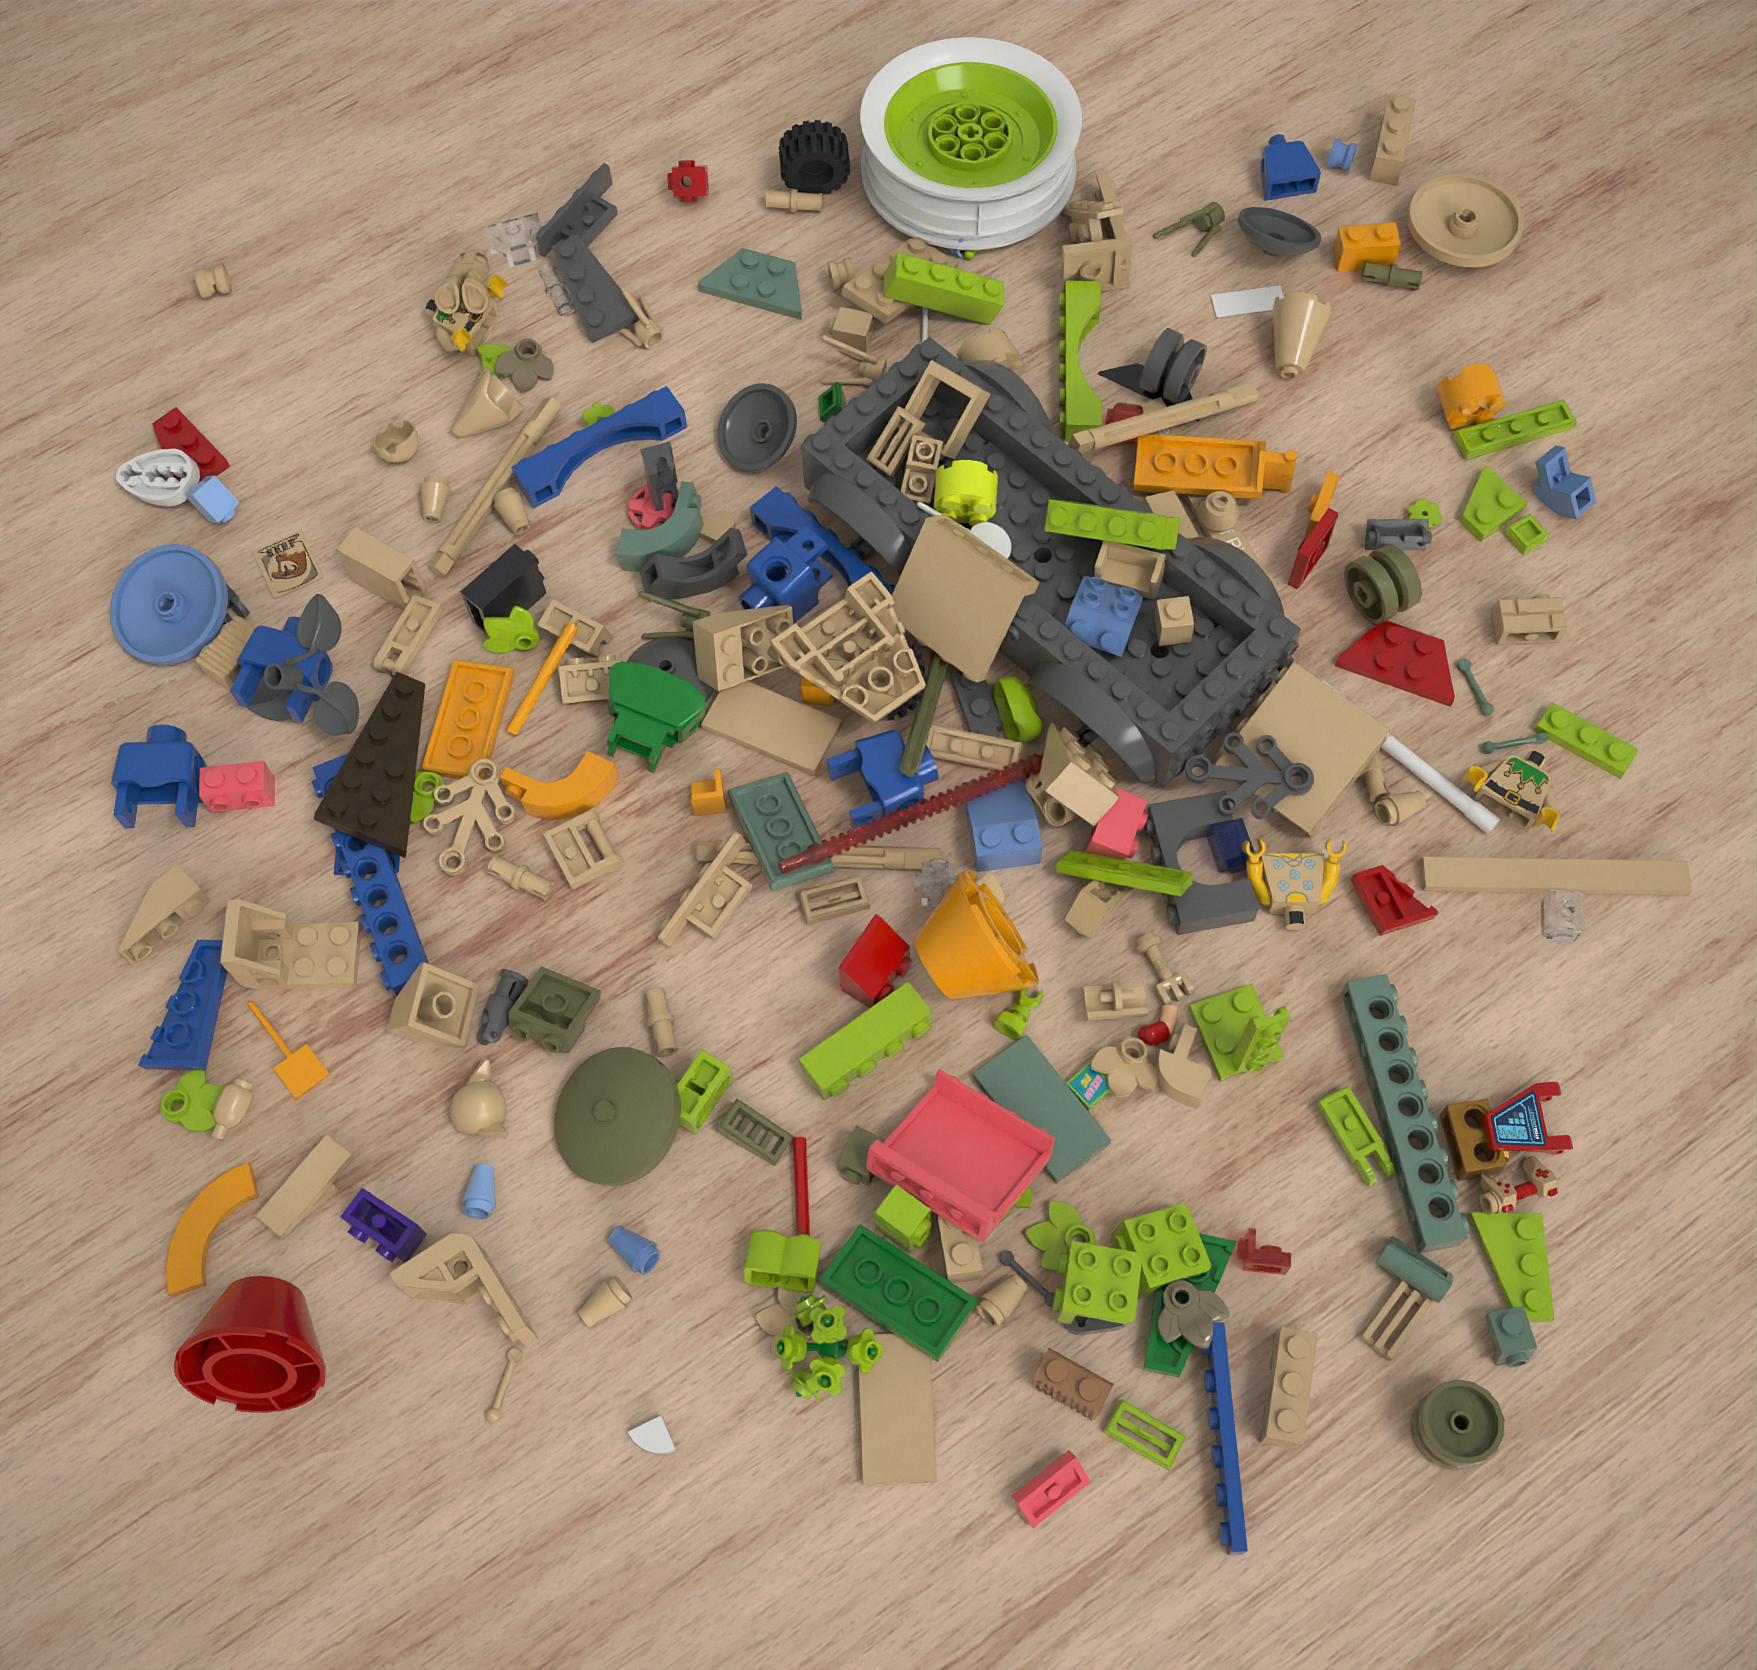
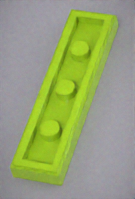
[1453,399,1577,461]
[1056,850,1193,897]

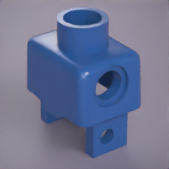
[738,525,833,624]
[230,617,333,723]
[111,725,207,828]
[827,730,939,832]

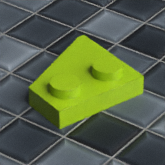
[1460,465,1528,542]

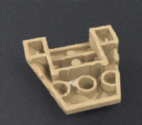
[770,571,926,724]

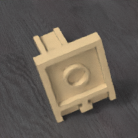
[1060,169,1134,293]

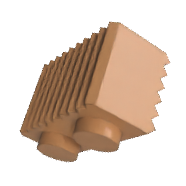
[1032,1348,1114,1421]

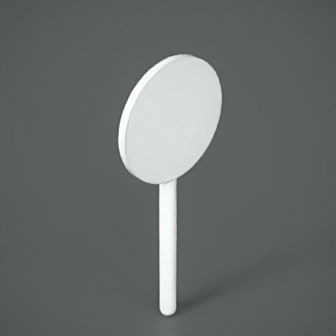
[917,502,1012,559]

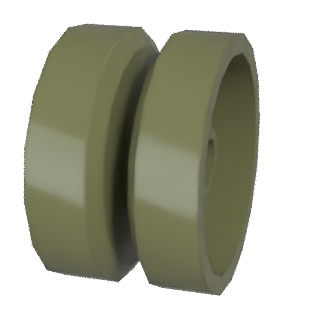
[1344,544,1422,624]
[1411,1379,1505,1470]

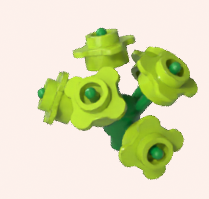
[775,1294,883,1400]

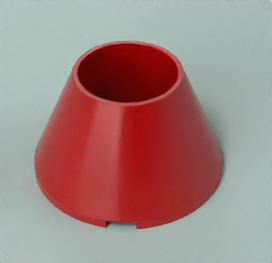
[174,1276,326,1413]

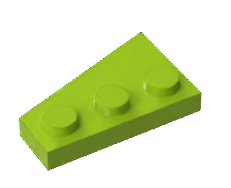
[1468,1212,1554,1322]

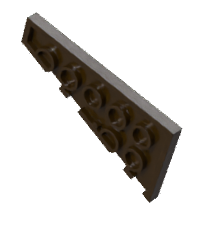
[314,671,426,858]

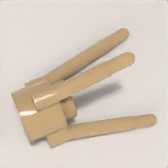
[619,290,664,348]
[821,335,887,386]

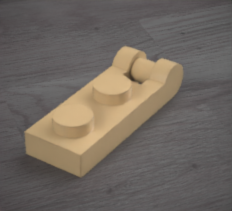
[373,594,443,676]

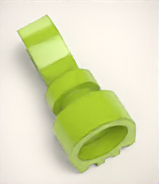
[994,989,1044,1040]

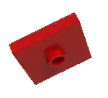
[1288,508,1339,589]

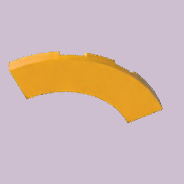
[166,1162,259,1297]

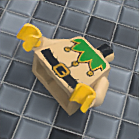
[425,275,508,358]
[1461,751,1560,833]

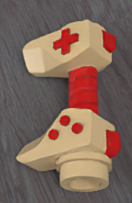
[1479,1156,1559,1215]

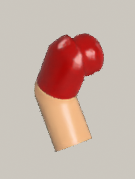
[1138,1004,1179,1046]

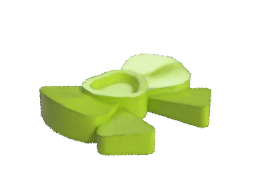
[477,344,512,379]

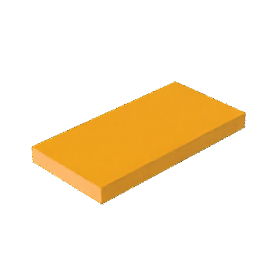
[421,659,515,780]

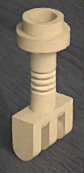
[1136,931,1195,1005]

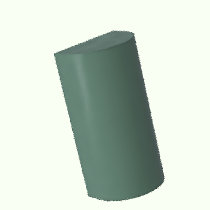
[1375,1236,1454,1303]

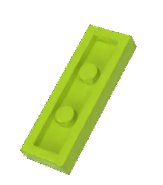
[1534,702,1639,779]

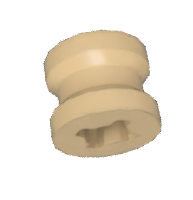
[827,257,855,290]

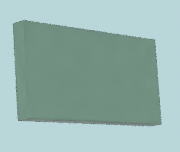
[728,771,834,891]
[973,1035,1111,1184]

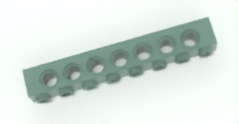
[1341,974,1469,1253]

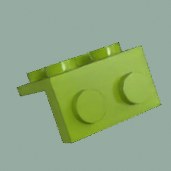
[1111,1204,1211,1299]
[1052,1241,1142,1325]

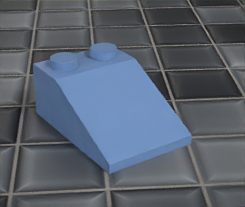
[962,774,1042,872]

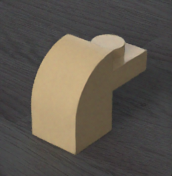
[1155,1024,1212,1109]

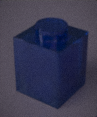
[1207,818,1254,873]

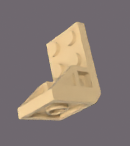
[220,899,362,990]
[389,1232,538,1347]

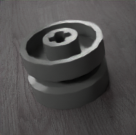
[1140,328,1207,404]

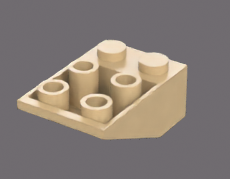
[693,605,793,691]
[1039,722,1120,826]

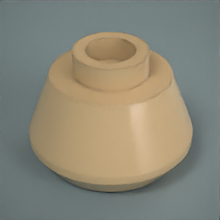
[1198,491,1239,531]

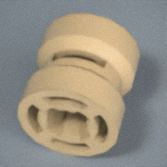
[194,264,232,298]

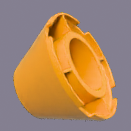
[914,869,1039,1000]

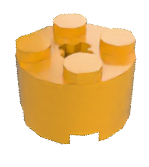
[1436,364,1506,431]

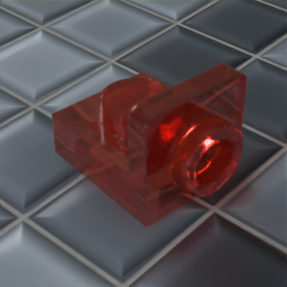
[1237,1228,1291,1275]

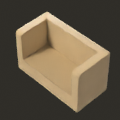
[1094,541,1166,600]

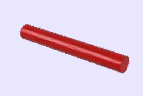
[793,1137,810,1236]

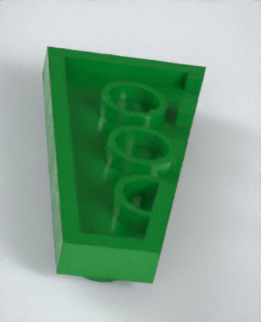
[1143,1234,1237,1378]

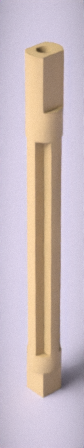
[1068,382,1259,454]
[427,397,561,577]
[697,840,941,871]

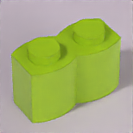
[744,1230,821,1293]

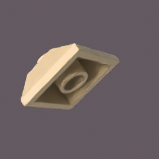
[386,962,480,1048]

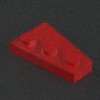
[152,407,230,484]

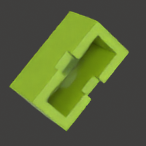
[875,1184,932,1254]

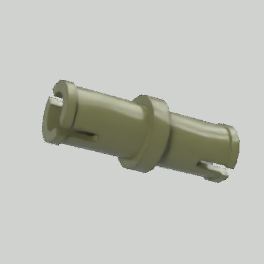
[1361,261,1423,290]

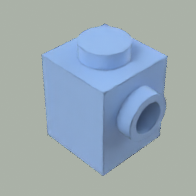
[185,475,240,523]

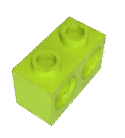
[677,1050,733,1135]

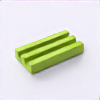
[1104,1399,1186,1471]

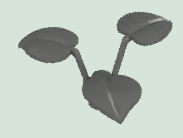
[248,594,359,736]

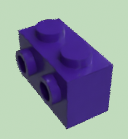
[340,1188,427,1263]

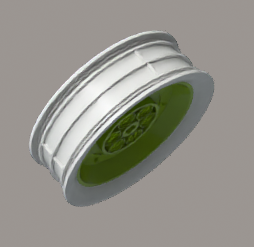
[860,37,1082,250]

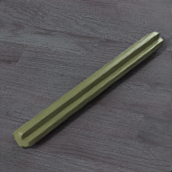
[899,650,949,777]

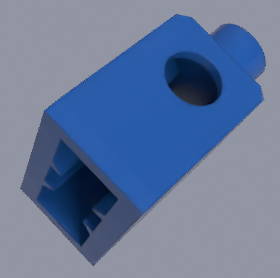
[1260,134,1321,201]

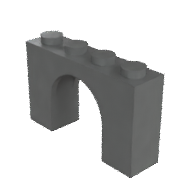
[1144,791,1259,935]

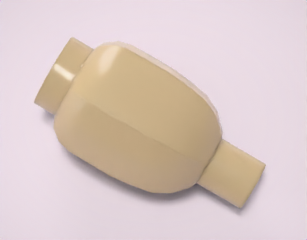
[210,1078,254,1141]

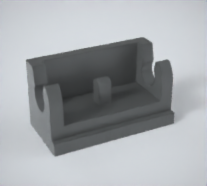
[640,441,679,511]

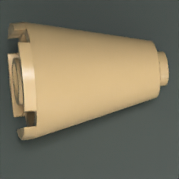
[1273,292,1332,379]

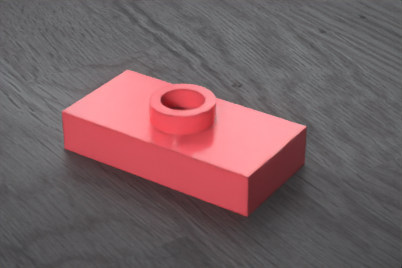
[1011,1450,1091,1528]

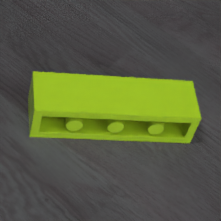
[883,252,1004,325]
[1044,499,1180,550]
[799,982,933,1100]

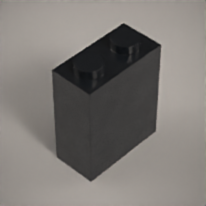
[460,544,546,635]

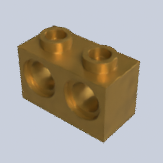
[1439,1098,1509,1181]

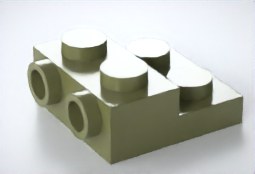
[509,966,601,1054]

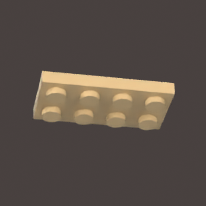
[841,237,958,324]

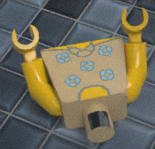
[1242,838,1347,931]

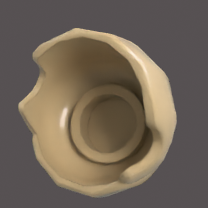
[373,420,418,463]

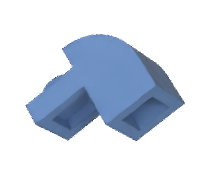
[1532,445,1596,519]

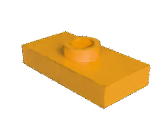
[1305,472,1339,536]

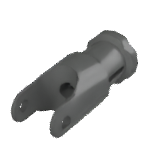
[476,969,528,1045]

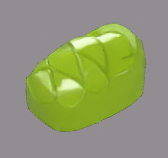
[993,676,1043,742]

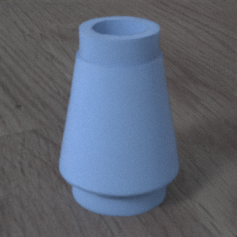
[608,1226,661,1275]

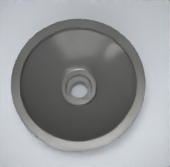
[1237,207,1321,257]
[717,383,797,472]
[627,637,714,704]

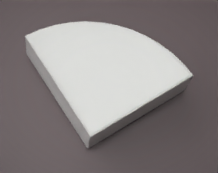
[628,1416,677,1454]

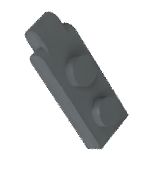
[951,671,1003,738]

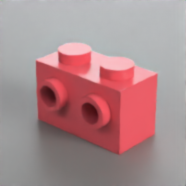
[199,761,275,813]
[1084,787,1148,860]

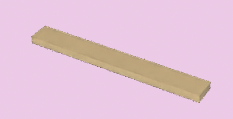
[1421,856,1692,896]

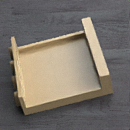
[892,514,1040,683]
[1215,662,1390,838]

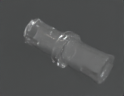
[539,263,575,317]

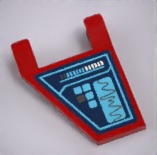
[1482,1082,1573,1155]

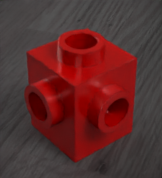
[667,160,709,202]

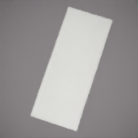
[1211,285,1284,318]

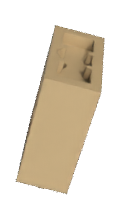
[897,360,991,460]

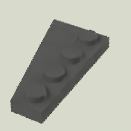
[551,234,640,343]

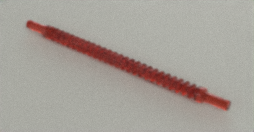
[778,753,1044,874]

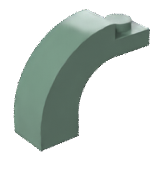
[616,481,704,572]

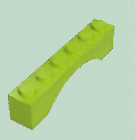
[1059,281,1102,442]

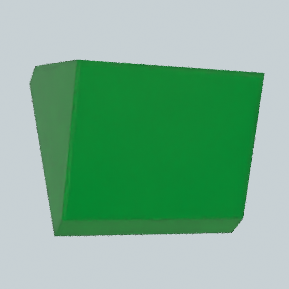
[819,382,846,422]

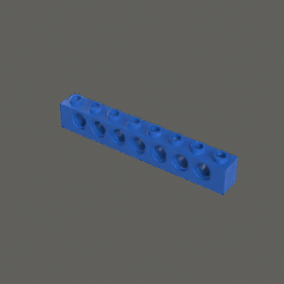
[312,753,429,995]

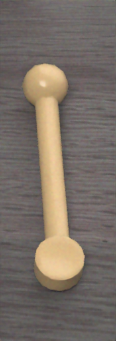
[486,1348,522,1422]

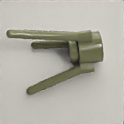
[1153,202,1225,257]
[638,591,711,640]

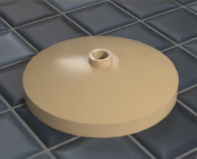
[1407,173,1524,267]

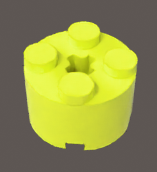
[933,460,998,526]

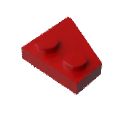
[1350,865,1439,936]

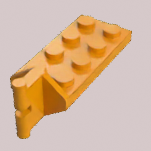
[1133,434,1297,499]

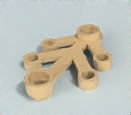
[423,758,516,876]

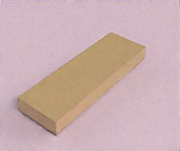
[926,724,1023,774]
[255,1134,355,1239]

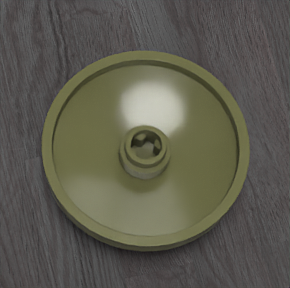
[554,1047,681,1186]

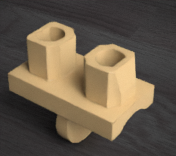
[1083,981,1148,1021]

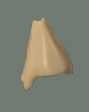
[451,366,524,438]

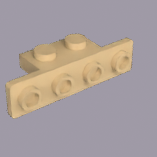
[1063,199,1124,244]
[658,832,753,947]

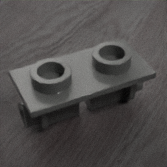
[1365,519,1432,550]

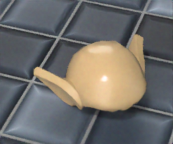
[450,1058,509,1138]

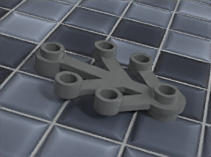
[1185,732,1314,820]

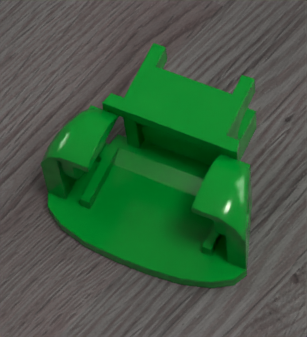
[607,662,706,773]

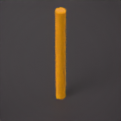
[506,622,579,736]

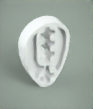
[116,449,200,507]

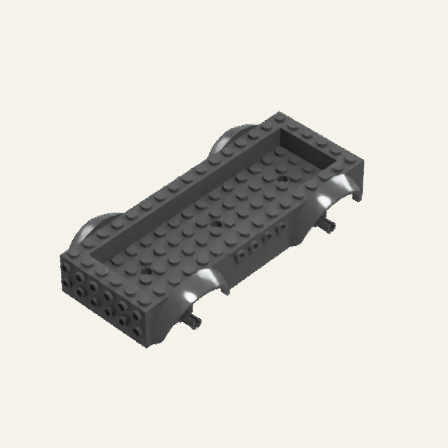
[801,337,1301,788]

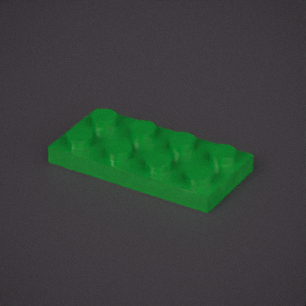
[819,1224,978,1362]

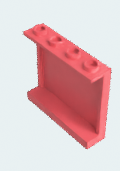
[866,1069,1055,1243]

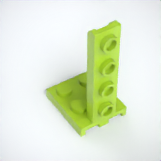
[1188,984,1290,1082]

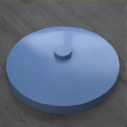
[110,544,228,666]

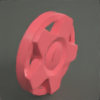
[628,484,679,530]

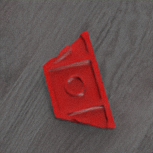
[1335,621,1455,707]

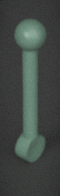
[1457,659,1494,715]
[1482,733,1548,754]

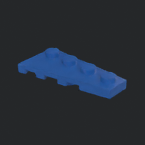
[138,940,228,1070]

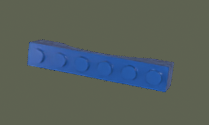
[511,386,687,509]
[750,486,896,596]

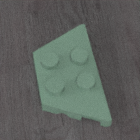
[698,248,802,320]

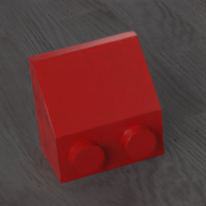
[838,914,912,1008]

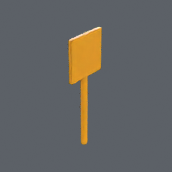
[248,1001,330,1100]

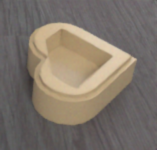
[700,511,736,544]

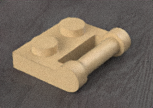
[543,810,624,890]

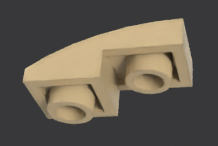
[901,435,943,506]

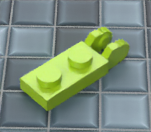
[1316,1086,1396,1186]

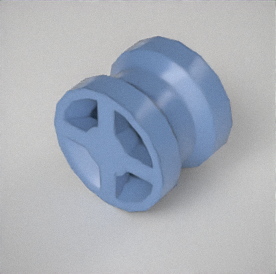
[1327,139,1357,172]

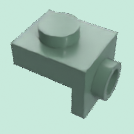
[1485,1306,1537,1368]

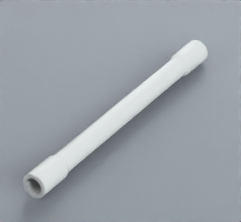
[1322,680,1501,834]

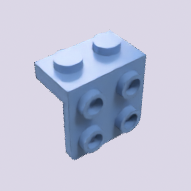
[1065,576,1143,657]

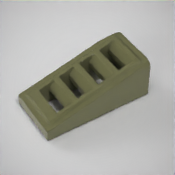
[715,1099,794,1166]

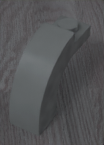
[639,528,747,599]

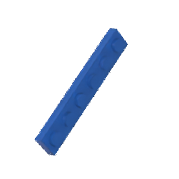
[1201,1322,1248,1555]

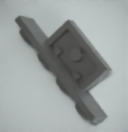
[536,163,618,257]

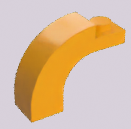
[500,751,619,820]

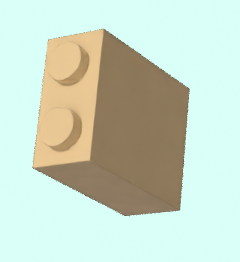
[336,527,428,610]

